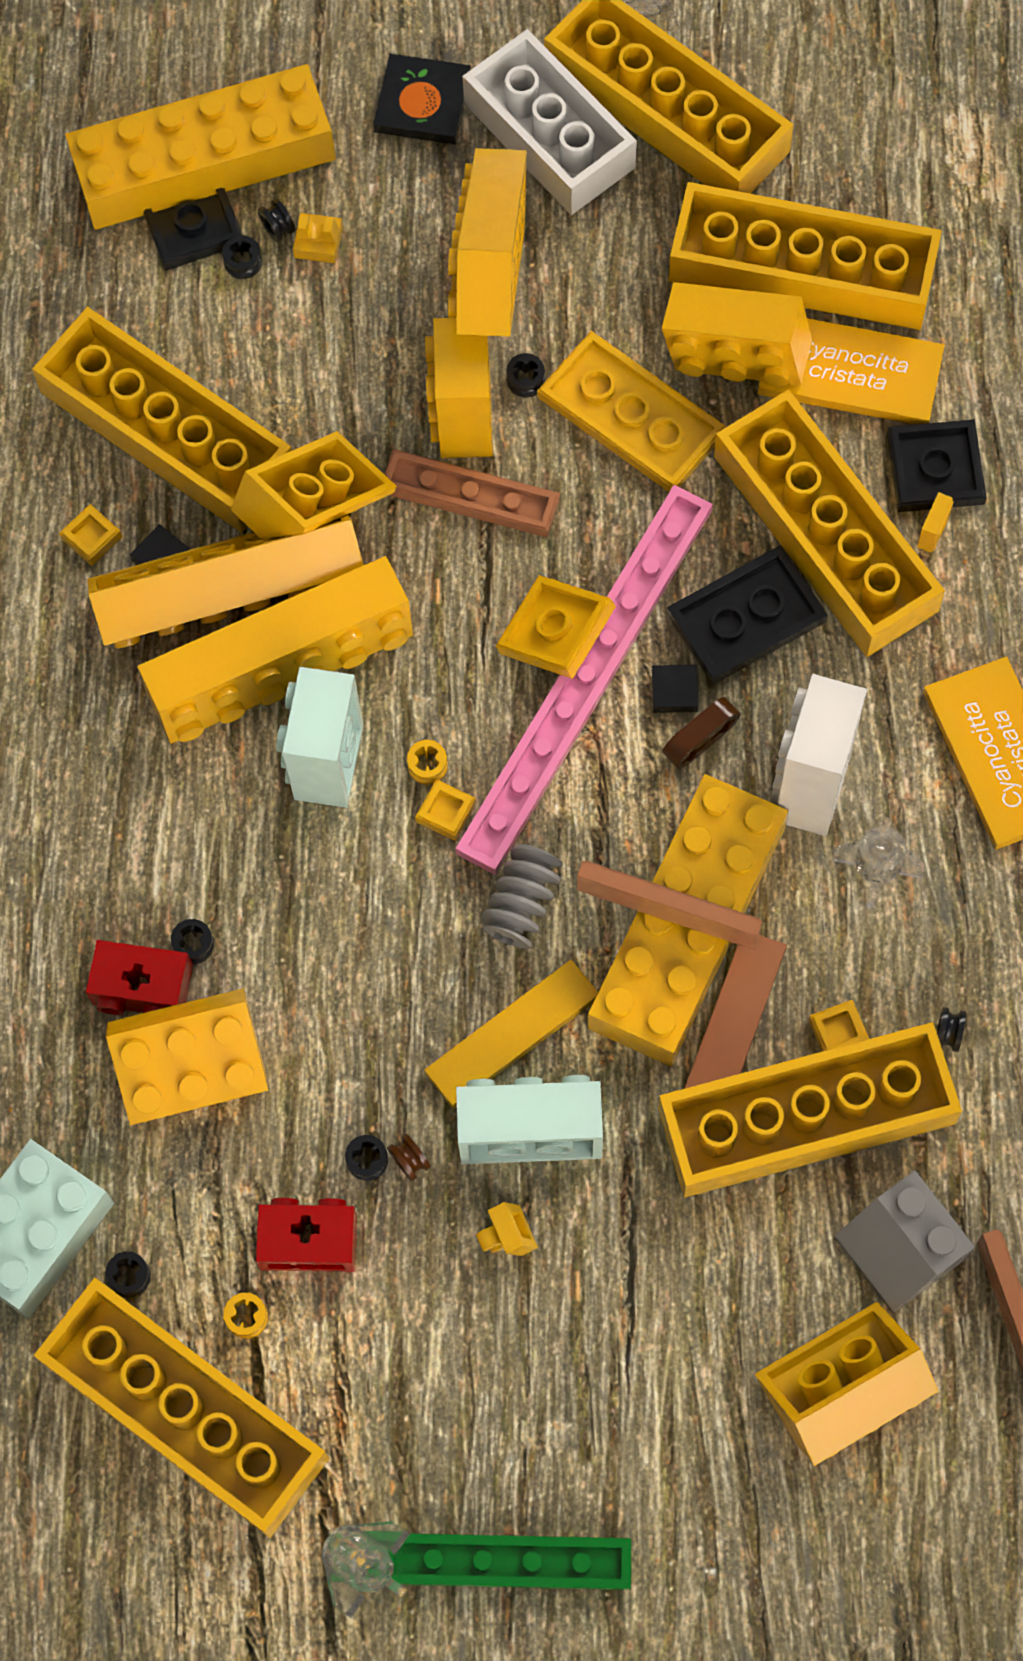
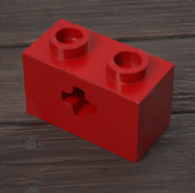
[86,940,193,1015]
[256,1198,357,1272]

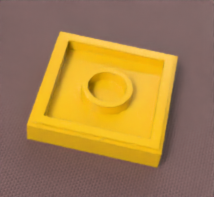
[495,575,616,679]

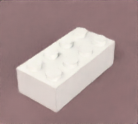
[462,29,637,216]
[770,673,867,837]

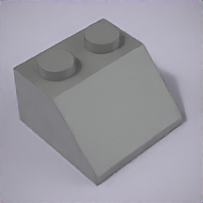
[834,1170,975,1313]

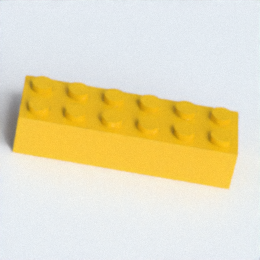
[544,0,794,194]
[65,64,336,230]
[448,148,527,337]
[668,182,942,330]
[32,306,292,533]
[714,389,945,658]
[87,514,364,648]
[137,556,413,744]
[588,774,789,1067]
[658,1022,962,1198]
[33,1277,330,1538]

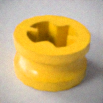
[407,739,448,785]
[223,1293,268,1339]

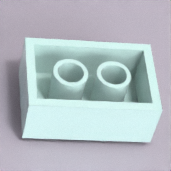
[276,667,364,808]
[456,1075,603,1165]
[0,1139,114,1319]

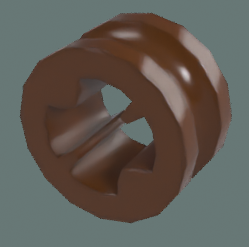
[387,1133,431,1181]

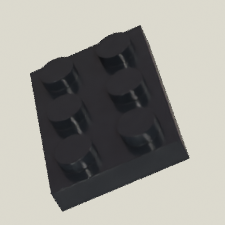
[667,545,828,685]

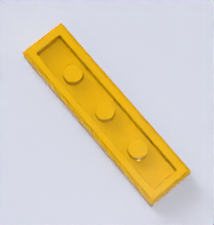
[424,959,598,1109]

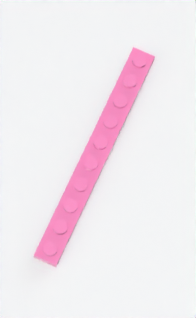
[455,485,713,875]

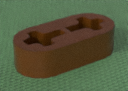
[662,697,741,769]

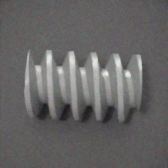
[481,844,563,949]

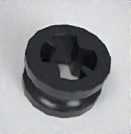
[257,198,296,242]
[222,235,262,279]
[506,353,545,398]
[171,919,214,965]
[937,1007,966,1052]
[345,1135,389,1181]
[105,1251,151,1298]

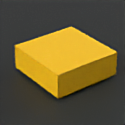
[917,492,954,553]
[59,504,123,566]
[415,779,477,841]
[808,999,869,1052]

